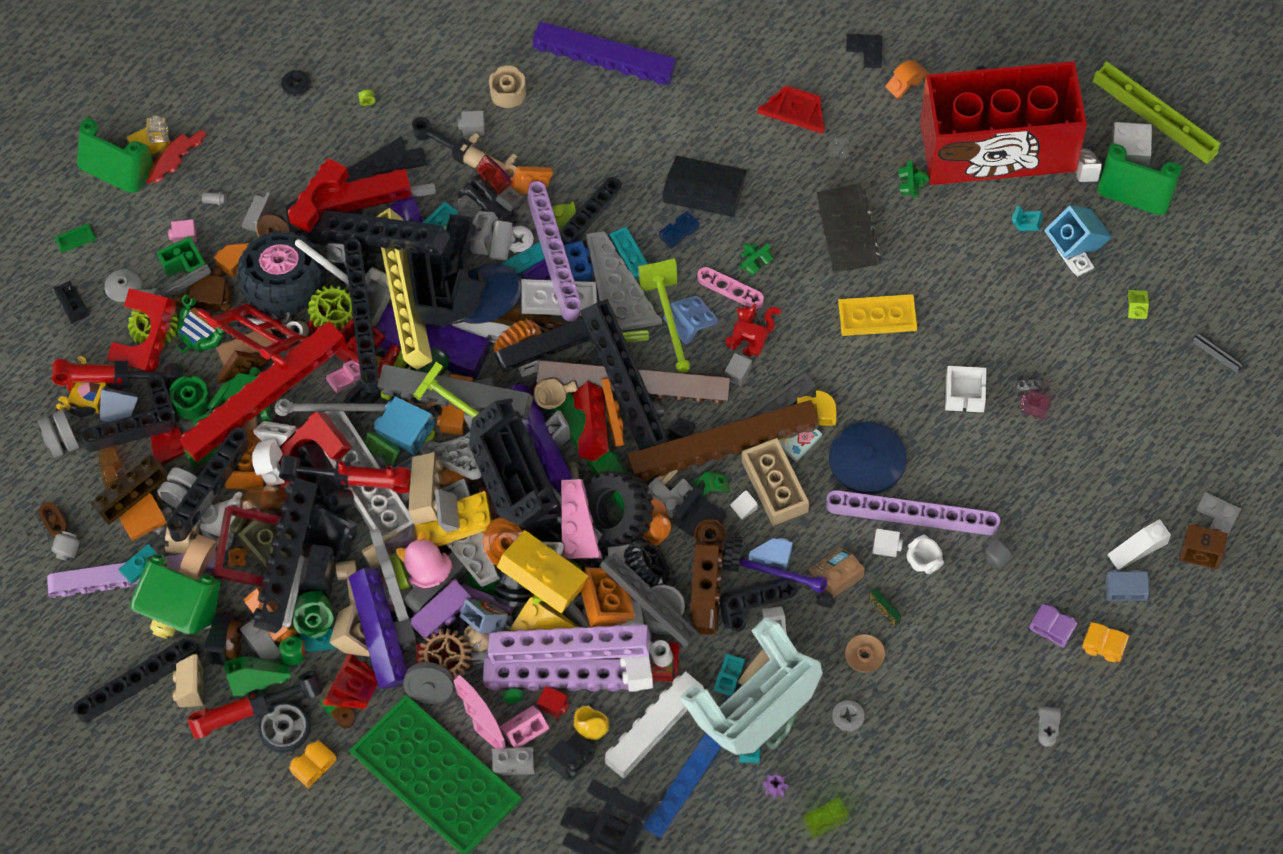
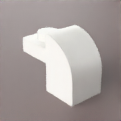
[252,439,285,487]

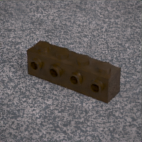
[90,455,168,525]

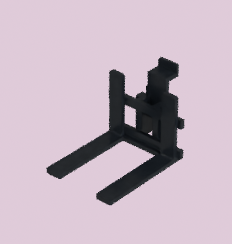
[560,779,668,854]

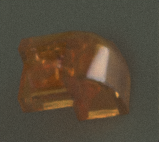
[240,486,287,510]

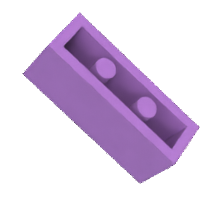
[411,580,471,639]

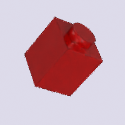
[537,686,570,719]

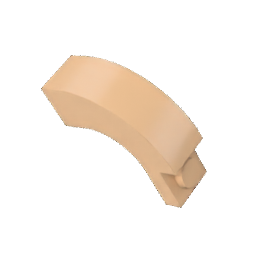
[179,534,216,579]

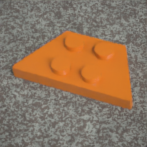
[601,378,624,447]

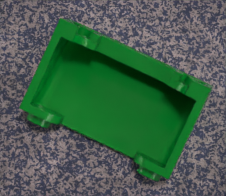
[77,117,153,193]
[1097,142,1183,215]
[130,554,221,634]

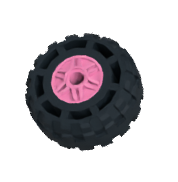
[237,231,325,315]

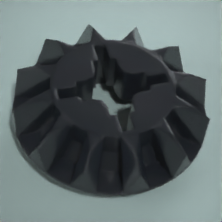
[281,70,310,97]

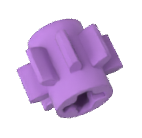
[763,772,788,799]

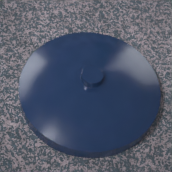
[461,264,521,324]
[829,422,906,494]

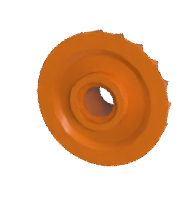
[481,518,522,566]

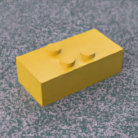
[497,530,589,613]

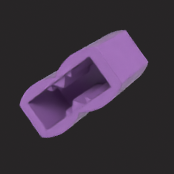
[1029,604,1078,647]

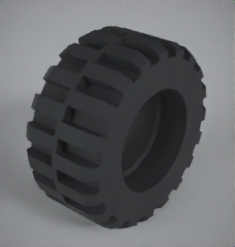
[584,471,654,546]

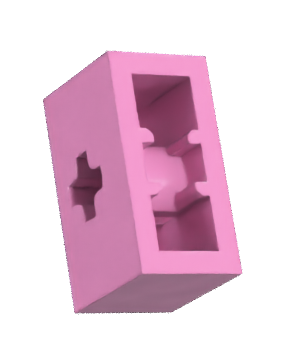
[499,706,549,748]

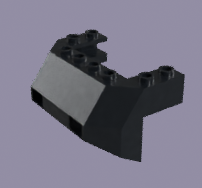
[407,214,485,329]
[469,398,562,530]

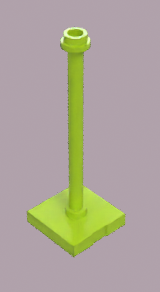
[638,259,690,373]
[413,362,479,418]

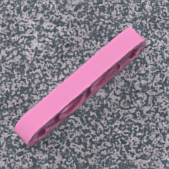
[697,267,764,309]

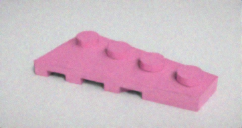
[562,479,602,559]

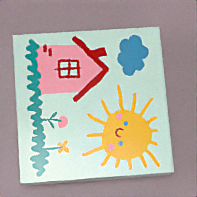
[779,429,822,462]

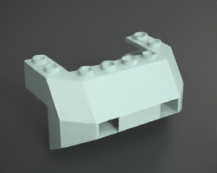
[680,618,823,755]

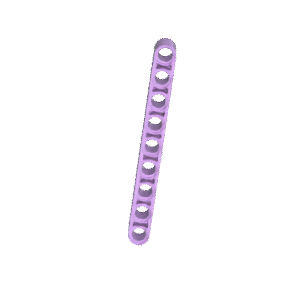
[527,181,581,322]
[826,491,1000,535]
[47,550,217,598]

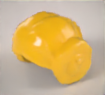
[573,705,609,741]

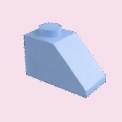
[749,538,793,571]

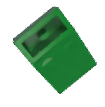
[223,656,291,696]

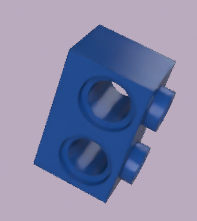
[563,241,594,282]

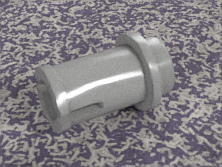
[202,192,227,206]

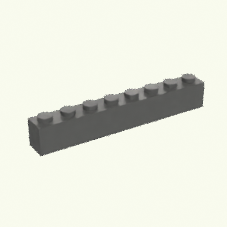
[377,364,533,420]

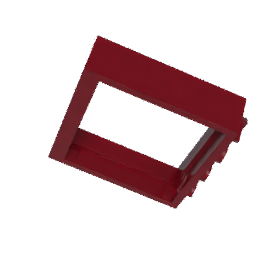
[212,504,296,591]

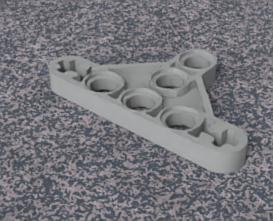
[420,430,482,480]
[369,528,408,622]

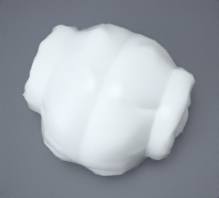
[907,535,944,574]

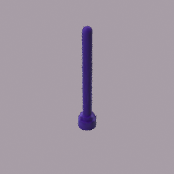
[739,559,827,593]

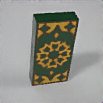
[869,588,901,627]

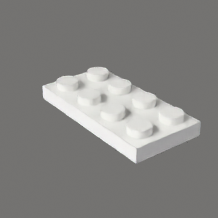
[521,279,597,316]

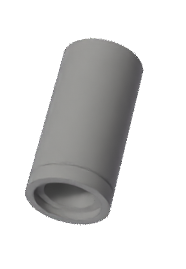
[489,221,513,261]

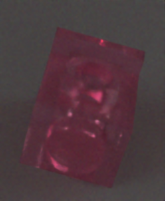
[1020,390,1051,421]

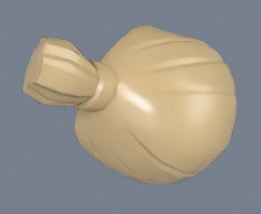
[533,379,578,409]

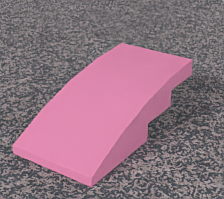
[454,675,506,749]

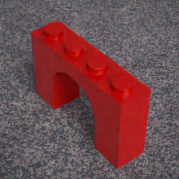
[107,288,176,372]
[278,412,352,499]

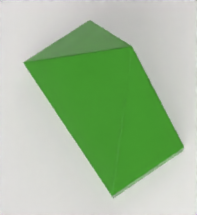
[364,432,400,467]

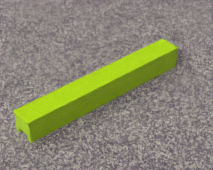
[1093,61,1221,164]

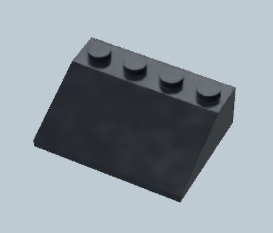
[663,156,747,217]

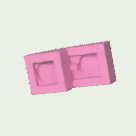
[326,360,366,393]

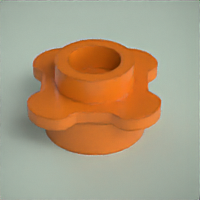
[227,548,247,567]

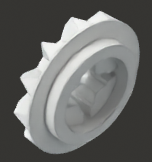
[509,226,533,253]

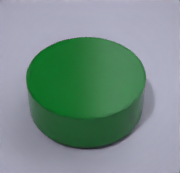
[503,689,523,704]

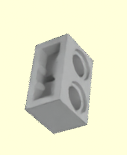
[470,211,499,255]

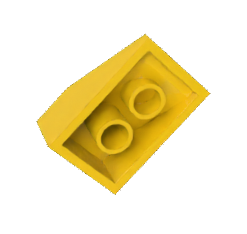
[509,597,579,645]

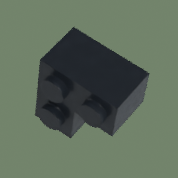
[548,731,595,781]

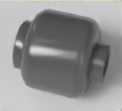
[984,539,1014,568]

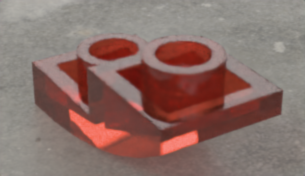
[475,155,513,194]

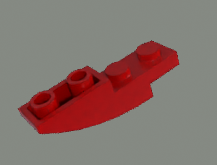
[146,130,206,184]

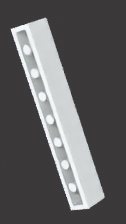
[605,545,653,691]

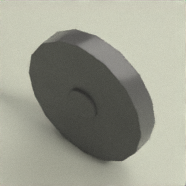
[404,662,454,704]

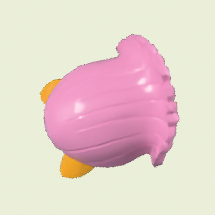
[396,531,452,588]

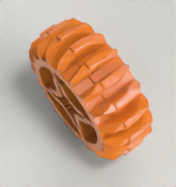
[493,319,542,353]

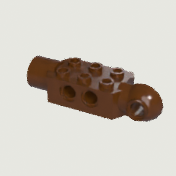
[690,519,727,635]

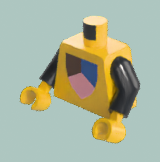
[56,356,108,417]

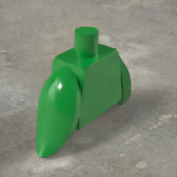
[207,367,271,421]

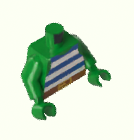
[176,295,230,354]

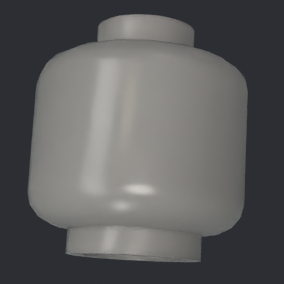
[51,531,80,561]

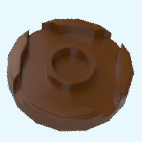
[226,620,243,659]

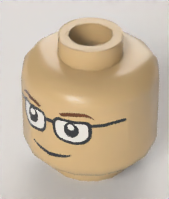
[464,625,489,652]

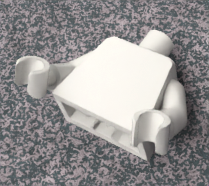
[198,492,247,550]

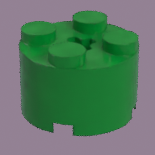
[170,376,211,421]
[293,591,333,638]

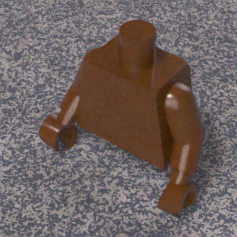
[174,268,233,313]

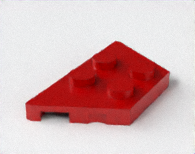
[757,86,824,134]
[323,654,378,709]

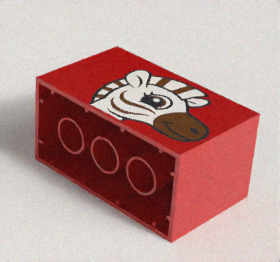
[920,61,1087,185]

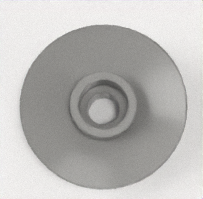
[104,269,142,302]

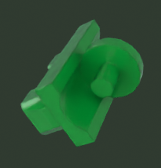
[898,160,929,198]
[738,243,774,276]

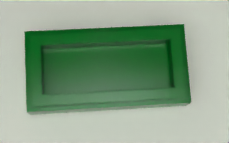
[54,223,96,254]

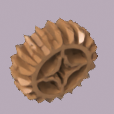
[418,629,472,679]

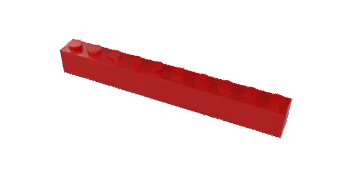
[179,321,347,463]

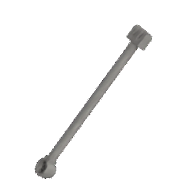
[274,398,409,416]

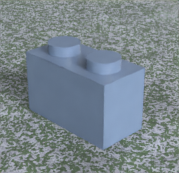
[1105,570,1149,601]

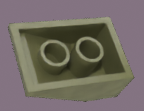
[234,509,305,575]

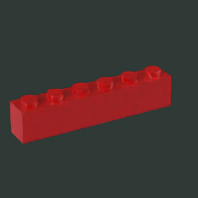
[297,169,412,219]

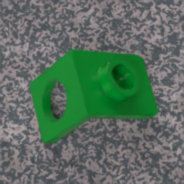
[693,472,730,496]

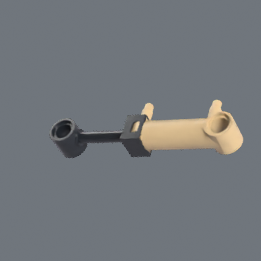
[412,116,517,188]

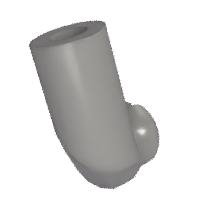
[153,507,173,535]

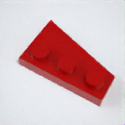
[149,410,185,465]

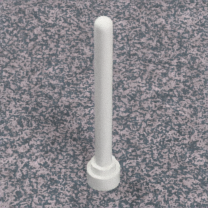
[295,239,350,291]

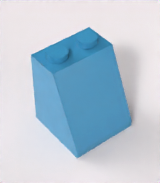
[1044,205,1112,258]
[374,397,436,456]

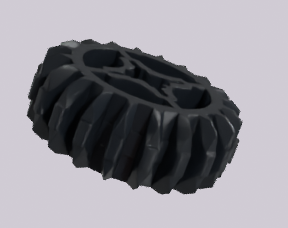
[624,539,670,588]

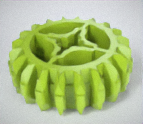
[308,284,353,330]
[128,311,179,346]

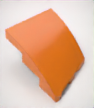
[119,493,167,541]

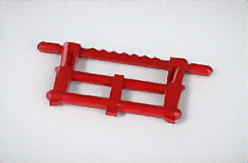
[197,303,306,366]

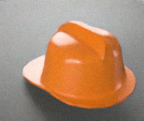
[642,499,671,546]

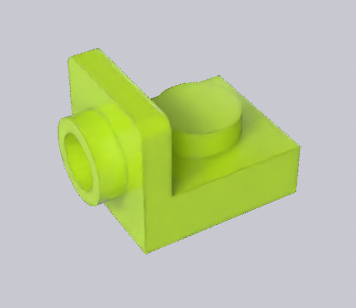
[1128,290,1149,319]

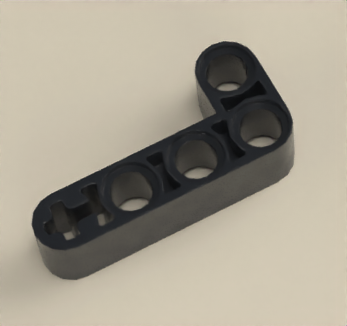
[298,443,354,513]
[719,578,797,632]

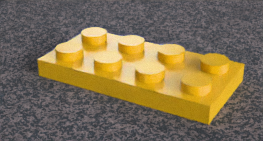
[838,294,917,336]
[414,491,493,547]

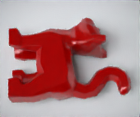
[725,304,782,358]

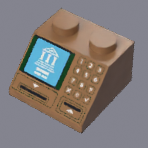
[808,547,865,599]

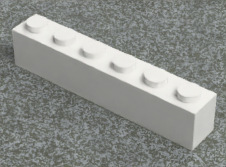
[605,672,704,779]

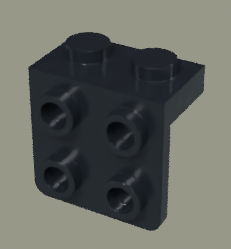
[672,486,726,539]

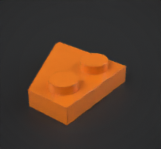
[510,166,553,195]

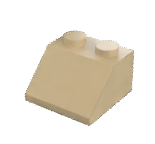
[330,604,370,657]
[173,655,203,707]

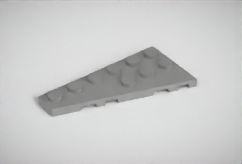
[586,231,662,331]
[440,479,500,587]

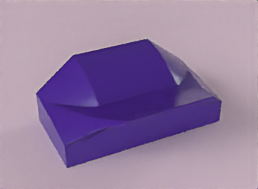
[388,197,423,223]

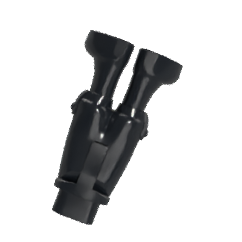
[458,174,518,226]

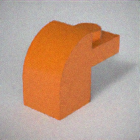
[885,60,928,99]

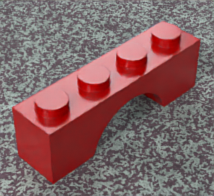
[288,158,349,233]
[573,382,609,462]

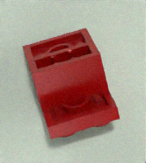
[334,318,385,364]

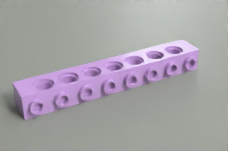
[488,624,651,664]
[483,658,639,692]

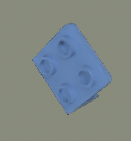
[663,296,719,345]

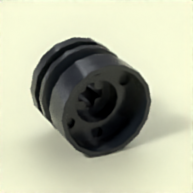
[493,568,534,607]

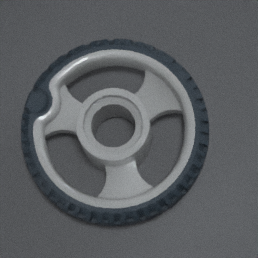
[258,702,310,753]

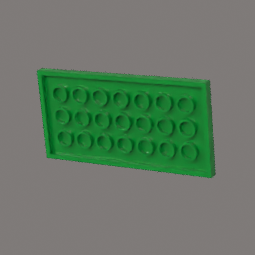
[349,695,522,854]

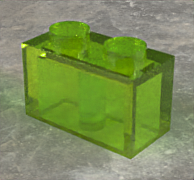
[802,797,849,840]

